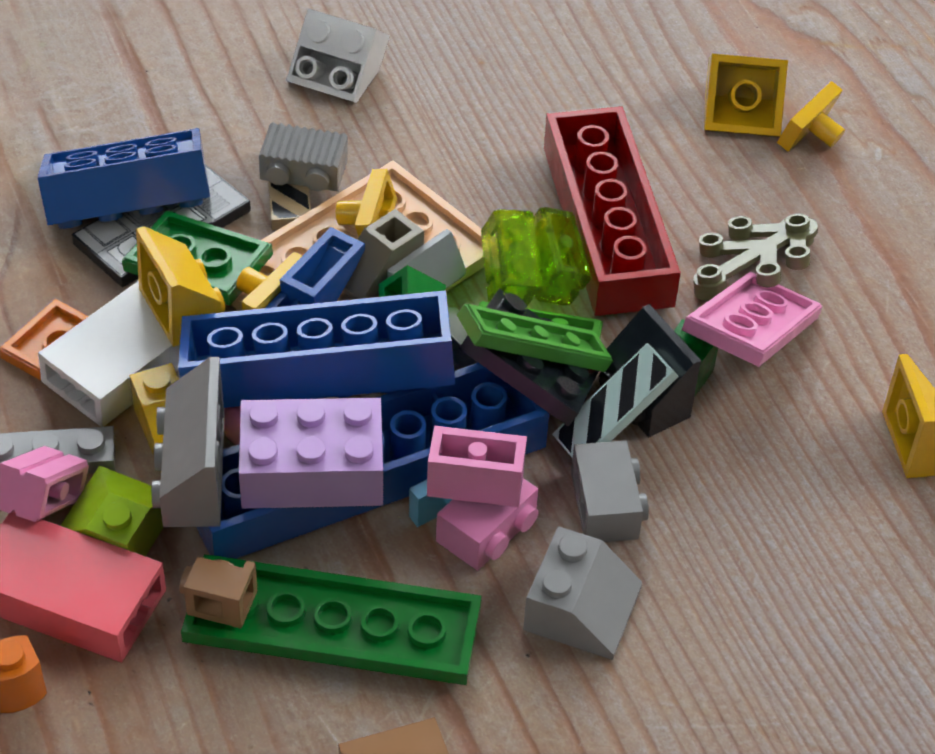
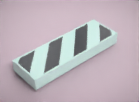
[552,343,679,457]

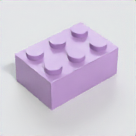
[239,398,383,509]

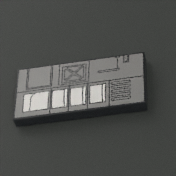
[72,164,251,288]

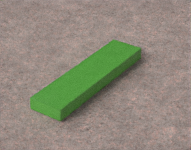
[457,304,613,372]

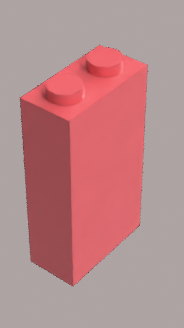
[0,511,166,663]

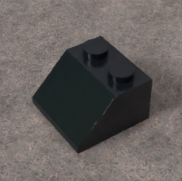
[599,304,701,438]

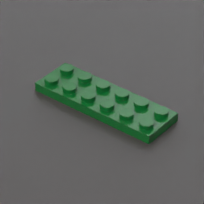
[181,554,482,685]

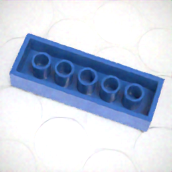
[178,290,456,408]

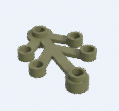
[693,213,818,301]

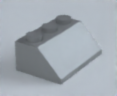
[152,357,225,527]

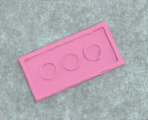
[682,272,822,367]

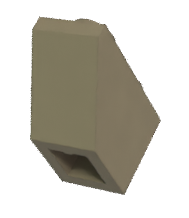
[342,209,424,300]

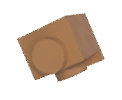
[179,556,258,628]

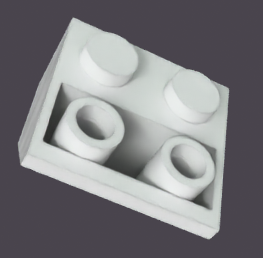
[286,8,389,103]

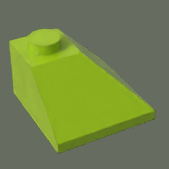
[60,465,163,556]

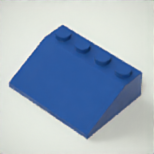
[37,128,210,229]

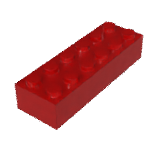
[544,106,681,316]

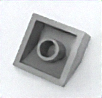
[523,526,642,660]

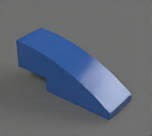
[265,227,365,308]

